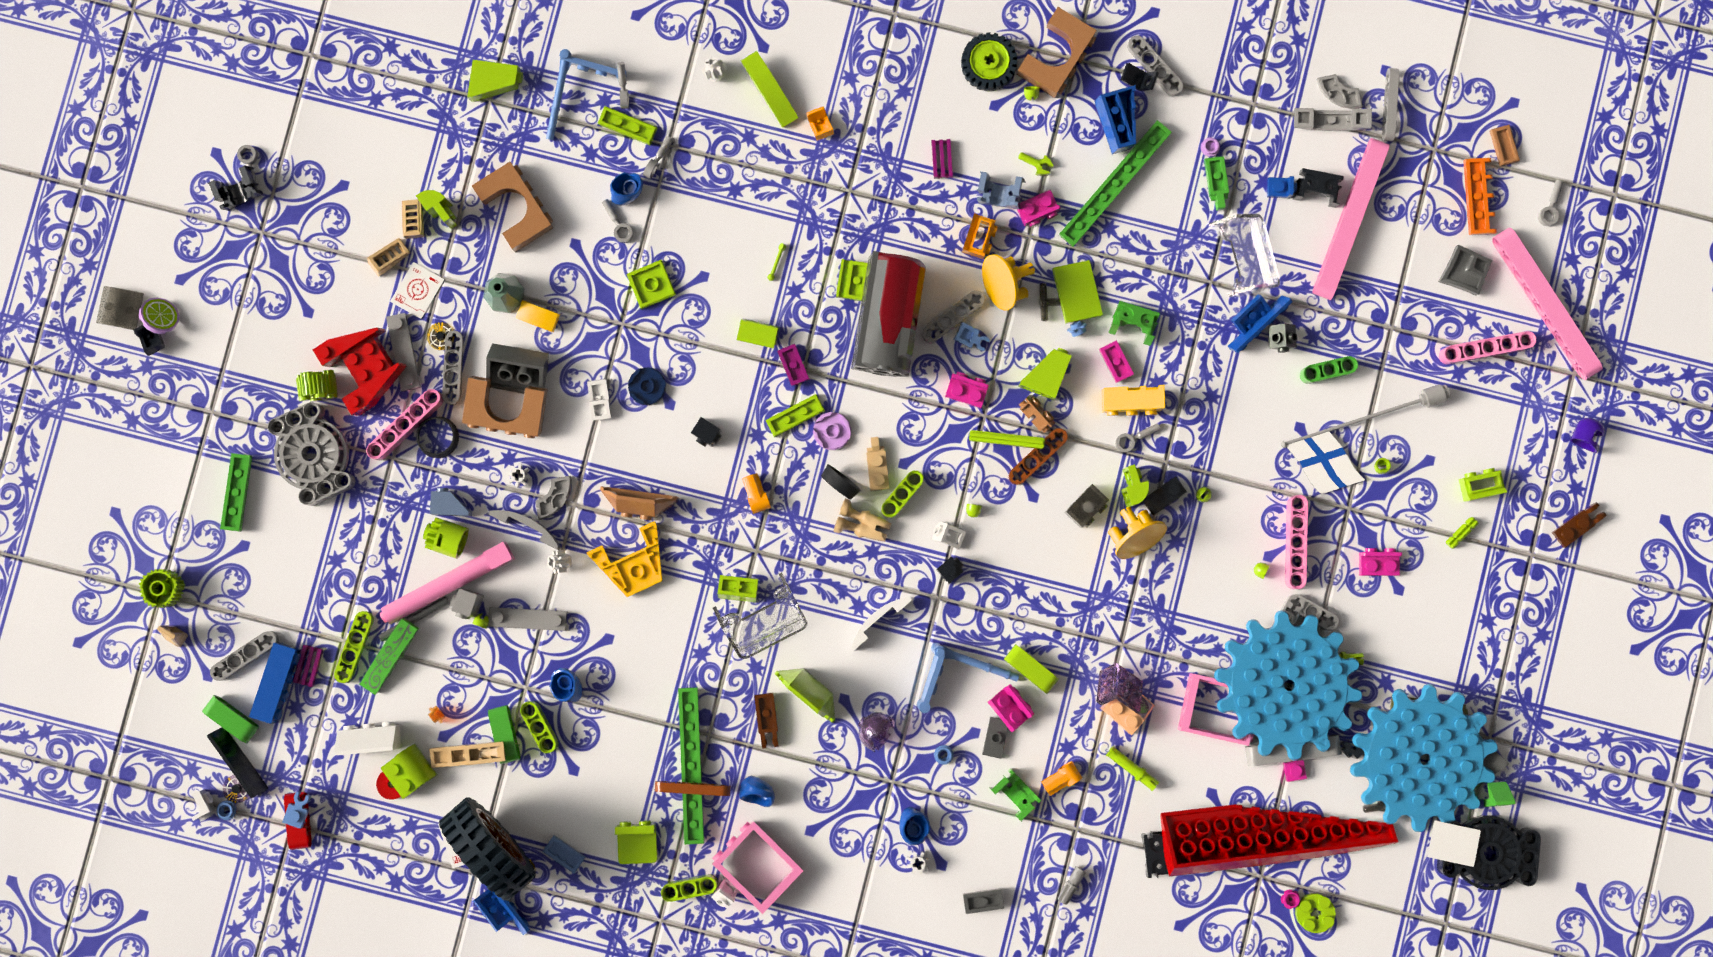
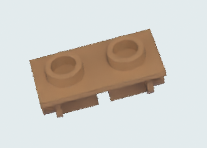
[1019,395,1055,433]

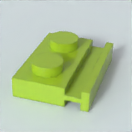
[836,259,868,301]

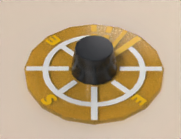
[427,322,455,350]

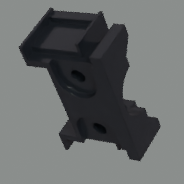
[208,165,263,211]
[1293,168,1344,208]
[1141,831,1168,878]

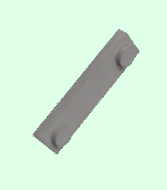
[386,313,421,392]
[488,607,567,631]

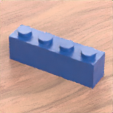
[249,642,301,724]

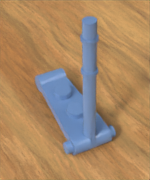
[546,49,627,140]
[916,642,1019,713]

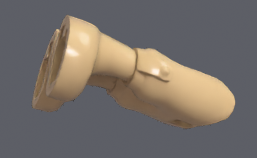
[833,498,892,542]

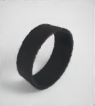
[416,417,459,458]
[821,464,861,500]

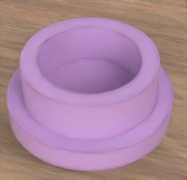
[1201,137,1220,157]

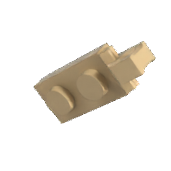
[866,437,889,491]

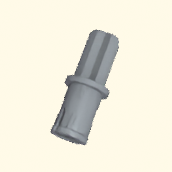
[1058,866,1086,905]

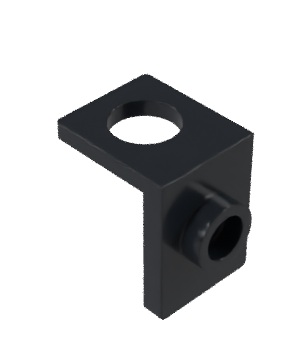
[1120,63,1159,91]

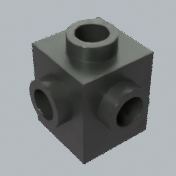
[1268,324,1297,353]

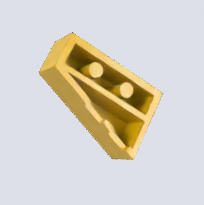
[1102,385,1165,416]

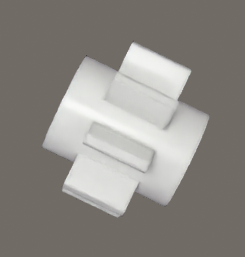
[702,57,727,81]
[507,464,532,488]
[547,550,572,573]
[906,851,930,875]

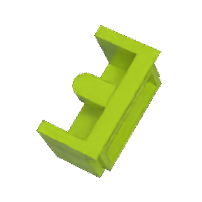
[1459,468,1507,501]

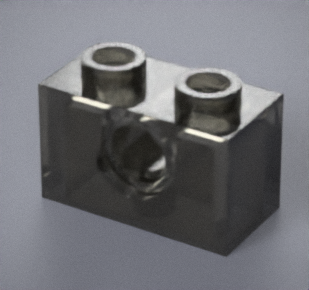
[1064,484,1109,528]

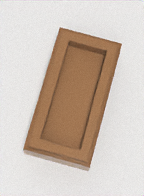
[1489,124,1520,167]

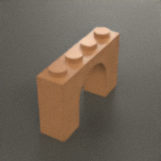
[1016,7,1097,98]
[472,162,553,252]
[462,376,548,439]

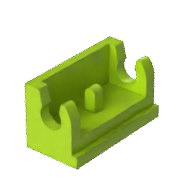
[736,319,780,348]
[717,575,758,603]

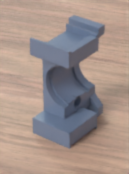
[977,171,1026,209]

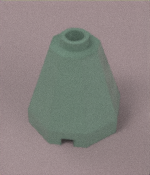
[483,273,525,313]

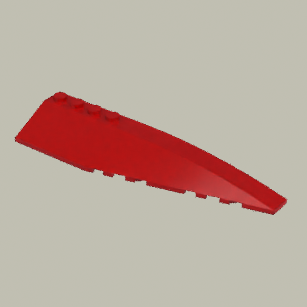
[1160,804,1398,877]

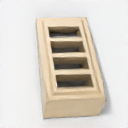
[402,199,425,239]
[367,238,410,277]
[157,625,188,647]

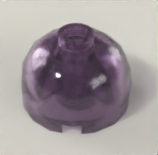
[858,712,895,752]

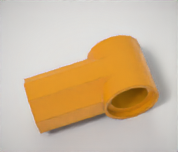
[742,473,771,514]
[1041,761,1083,796]

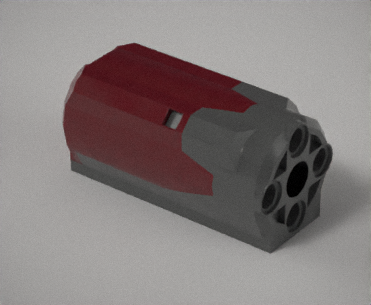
[851,251,926,377]

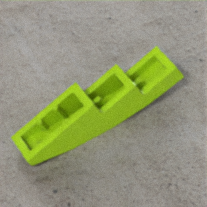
[740,51,799,128]

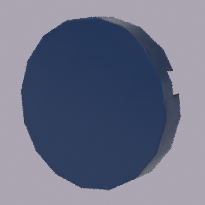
[628,367,666,406]

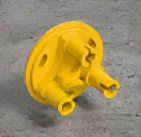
[982,254,1035,310]
[1108,506,1167,559]

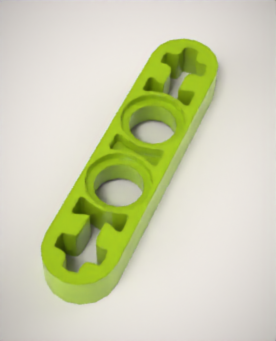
[334,611,374,683]

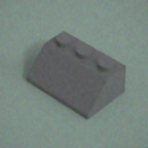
[486,343,549,393]

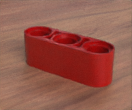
[284,791,312,850]

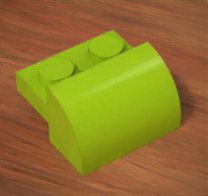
[416,190,457,230]
[1121,464,1149,507]
[381,744,437,799]

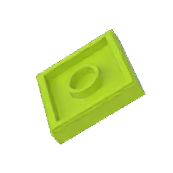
[626,260,676,310]

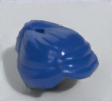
[610,172,643,206]
[549,668,583,702]
[739,775,775,807]
[899,807,930,845]

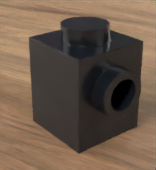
[691,417,722,447]
[936,557,964,584]

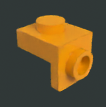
[806,106,834,141]

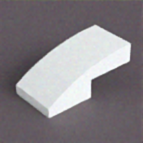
[587,379,611,421]

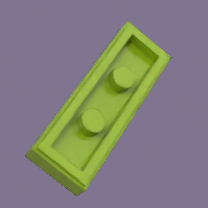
[598,106,658,146]
[765,394,825,438]

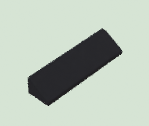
[207,727,268,798]

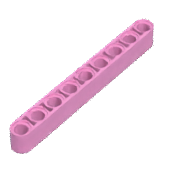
[1312,138,1390,300]
[1492,228,1603,380]

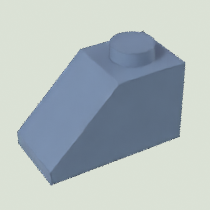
[430,488,472,516]

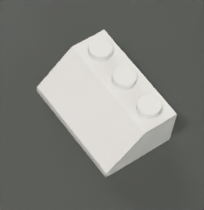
[334,722,402,756]

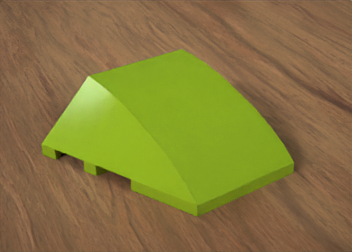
[774,668,835,723]

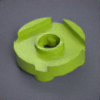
[1295,893,1336,933]

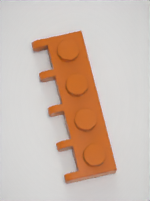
[1463,158,1497,235]

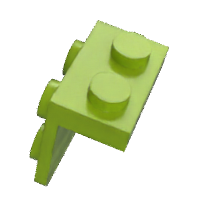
[615,820,657,864]

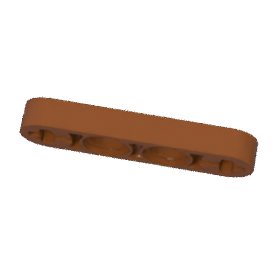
[1008,428,1068,485]
[654,781,731,796]

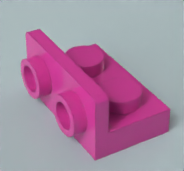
[1017,190,1061,227]
[945,372,989,409]
[1359,548,1402,576]
[988,684,1034,732]

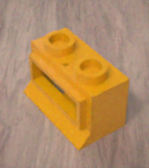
[962,213,998,259]

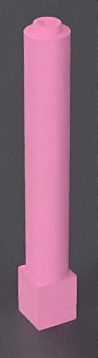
[380,542,515,625]

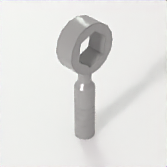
[617,62,629,109]
[643,136,673,179]
[237,145,258,190]
[1538,180,1563,226]
[602,199,633,243]
[1115,423,1161,453]

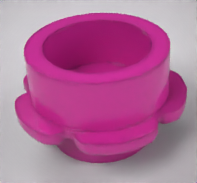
[1281,889,1300,909]

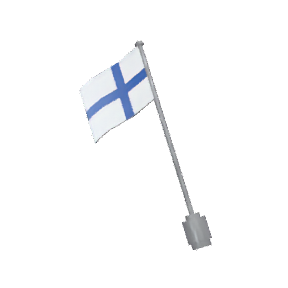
[1281,384,1450,494]

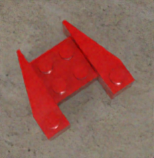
[312,327,407,416]

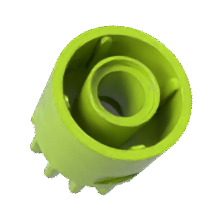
[423,517,469,559]

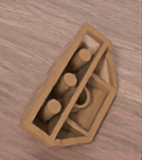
[600,486,679,520]

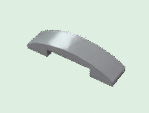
[1294,108,1372,131]
[488,510,561,550]

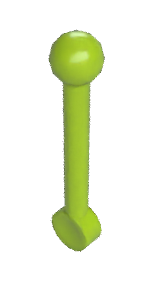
[767,243,786,281]

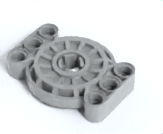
[267,402,356,506]

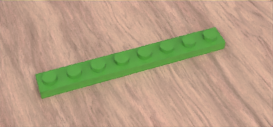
[1059,120,1172,247]
[678,687,704,845]

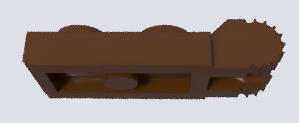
[1552,502,1607,548]
[754,693,779,749]

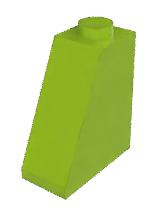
[467,60,523,102]
[1018,348,1071,400]

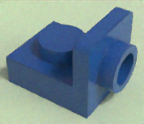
[1267,176,1297,199]

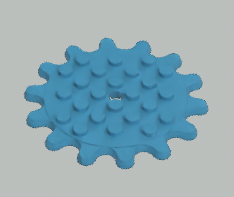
[1214,610,1362,761]
[1350,684,1498,832]

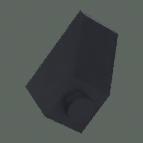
[1142,476,1187,515]

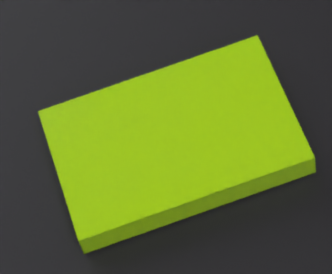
[1052,260,1103,324]

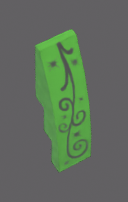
[359,618,419,695]

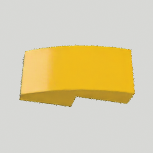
[516,300,560,332]

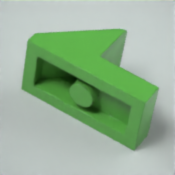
[1483,782,1516,807]

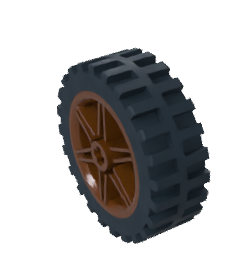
[439,797,536,901]

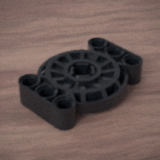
[1437,815,1541,890]

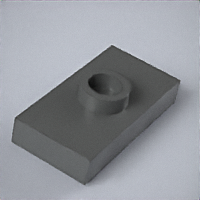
[982,717,1008,759]

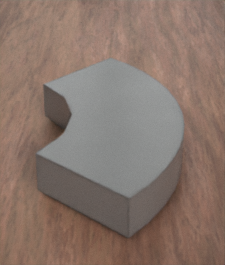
[1316,74,1363,109]
[535,476,572,520]

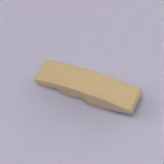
[429,741,506,768]

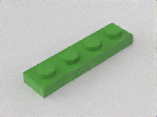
[220,453,252,532]

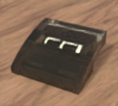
[96,286,144,330]

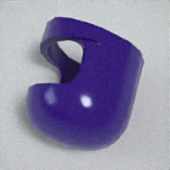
[1570,418,1605,453]

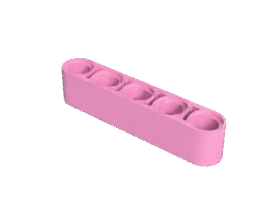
[1439,331,1536,365]
[366,389,444,461]
[1285,495,1308,590]

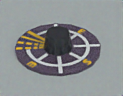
[223,775,249,803]

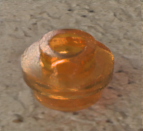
[428,706,445,724]

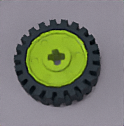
[961,32,1018,91]

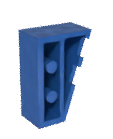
[1094,85,1136,155]

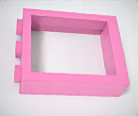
[1178,673,1254,746]
[712,821,803,914]

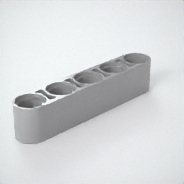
[1245,735,1342,766]

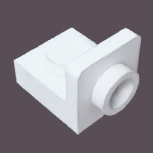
[932,522,966,549]

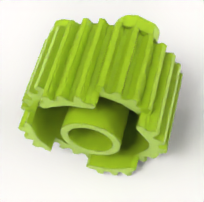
[296,370,338,402]
[139,569,185,608]

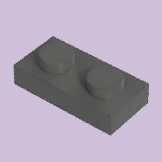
[963,888,1004,914]

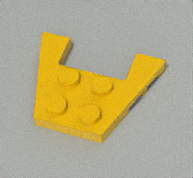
[586,521,663,597]

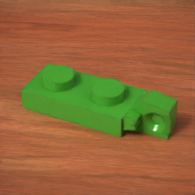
[1204,156,1229,211]

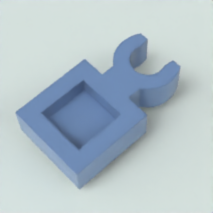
[953,322,990,351]
[282,791,311,829]

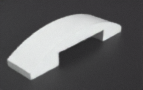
[851,597,912,651]

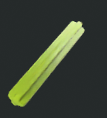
[969,430,1045,449]

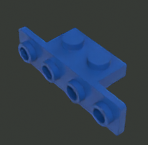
[1228,294,1293,353]
[473,885,530,935]

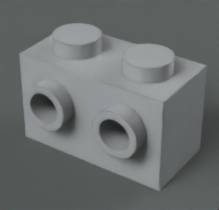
[450,589,484,619]

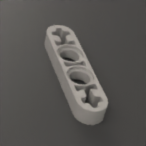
[1127,36,1183,96]
[1382,68,1399,141]
[922,290,985,343]
[442,330,464,405]
[210,631,279,681]

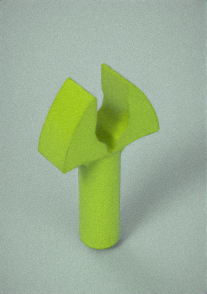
[1018,152,1053,176]

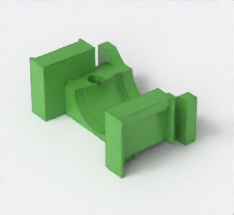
[1108,301,1160,346]
[989,768,1041,822]

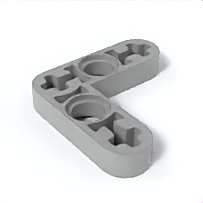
[1272,594,1339,630]

